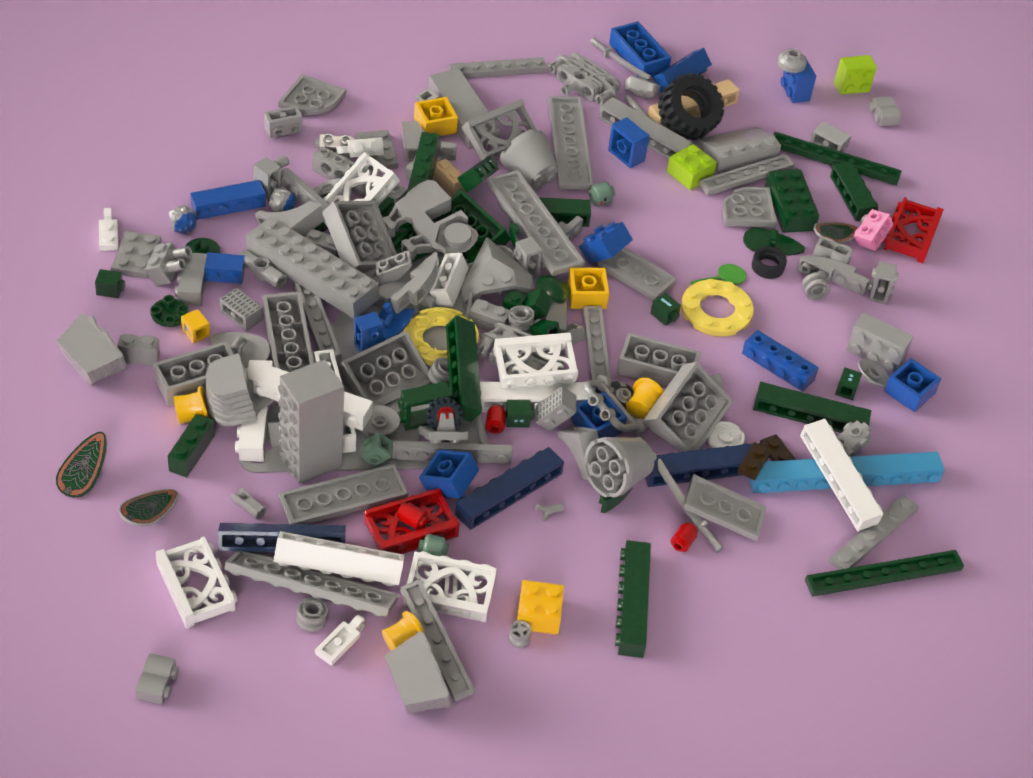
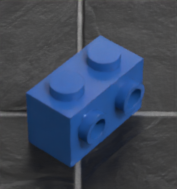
[204,252,245,284]
[354,311,385,353]

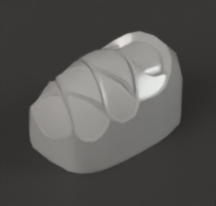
[624,76,661,98]

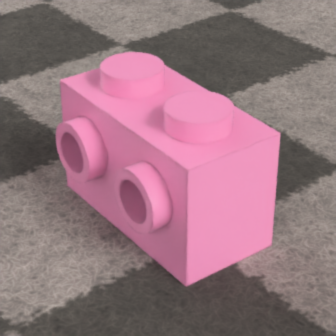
[854,209,893,251]

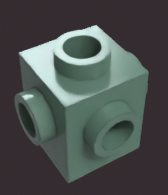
[361,432,393,467]

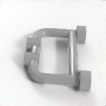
[584,375,647,434]

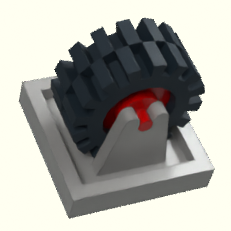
[419,396,468,443]

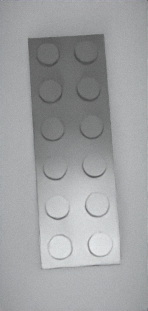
[279,463,408,524]

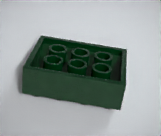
[432,189,511,264]

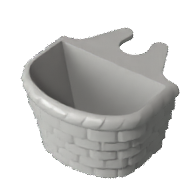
[56,313,127,385]
[206,353,275,427]
[385,631,452,714]

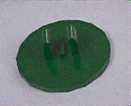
[185,238,220,254]

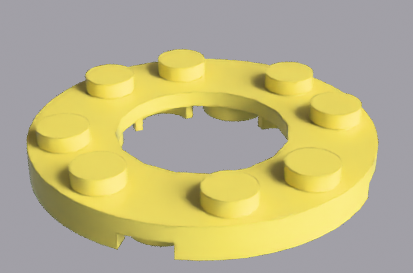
[681,279,754,337]
[404,307,479,366]

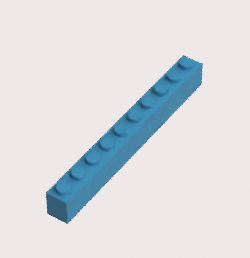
[748,452,945,493]

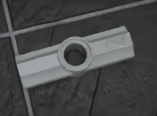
[240,249,288,289]

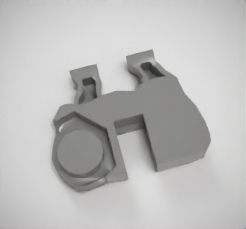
[383,180,478,261]

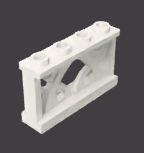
[323,152,400,206]
[493,333,579,389]
[156,537,238,629]
[403,552,497,622]

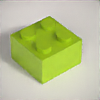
[834,55,877,95]
[667,144,717,190]

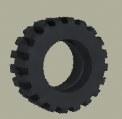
[658,73,724,140]

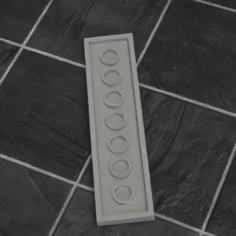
[548,96,593,190]
[487,170,585,276]
[224,551,399,617]

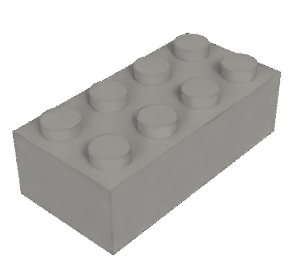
[617,333,701,387]
[153,341,234,406]

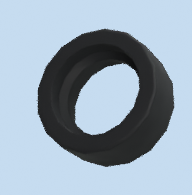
[752,246,787,279]

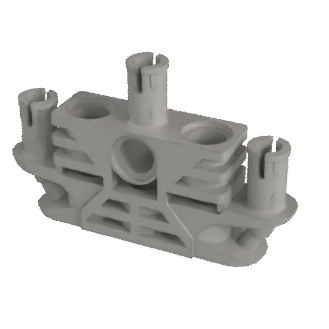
[547,52,620,105]
[477,323,565,375]

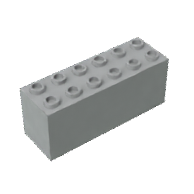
[278,359,344,484]

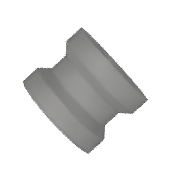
[509,620,531,648]

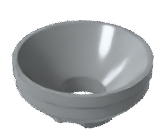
[777,48,807,73]

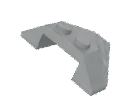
[460,237,535,305]

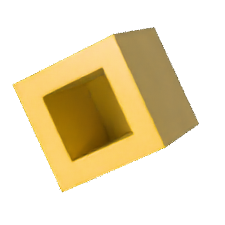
[181,309,210,343]

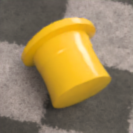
[626,378,664,419]
[174,386,209,425]
[382,611,425,650]

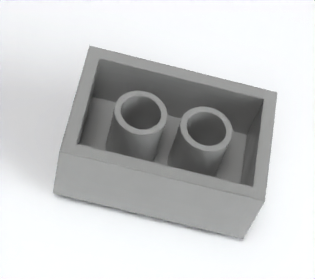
[846,312,913,373]

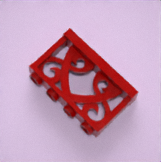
[882,197,944,264]
[364,488,460,554]

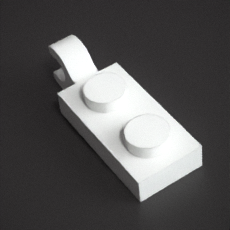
[336,137,384,158]
[99,208,118,251]
[315,614,365,666]

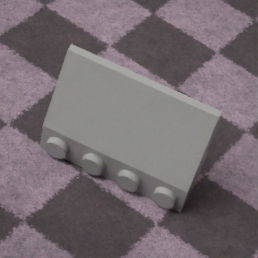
[697,127,781,173]
[322,201,397,273]
[338,331,431,406]
[643,362,733,452]

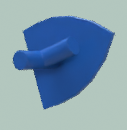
[379,302,415,341]

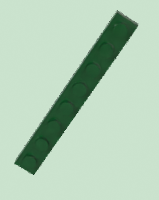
[773,132,902,185]
[805,550,964,597]

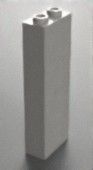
[428,69,500,149]

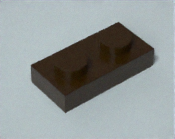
[759,434,796,461]
[737,442,772,481]

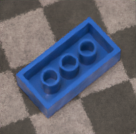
[609,21,671,78]

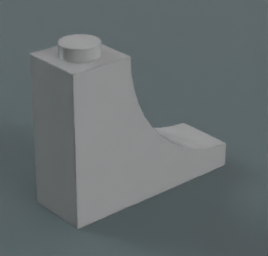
[401,121,457,161]
[255,201,325,236]
[557,426,599,480]

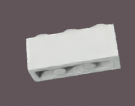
[429,253,469,307]

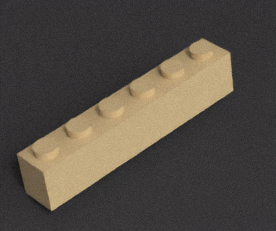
[648,79,740,128]

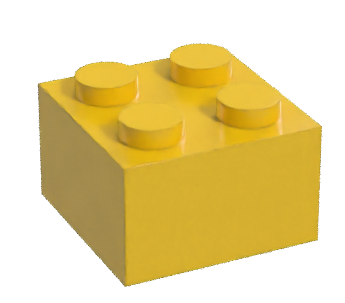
[414,97,458,136]
[567,268,609,309]
[517,580,564,635]

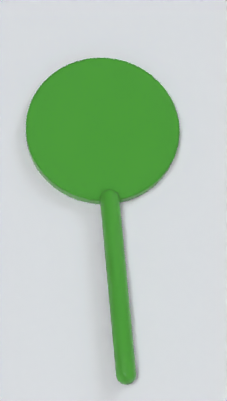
[690,264,746,285]

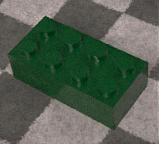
[765,170,820,233]

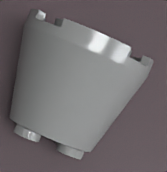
[500,129,558,191]
[584,437,657,497]

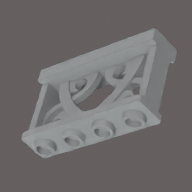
[461,99,537,162]

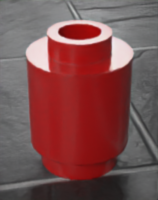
[485,405,506,434]
[396,502,429,530]
[671,522,698,552]

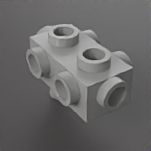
[315,133,354,161]
[835,420,871,457]

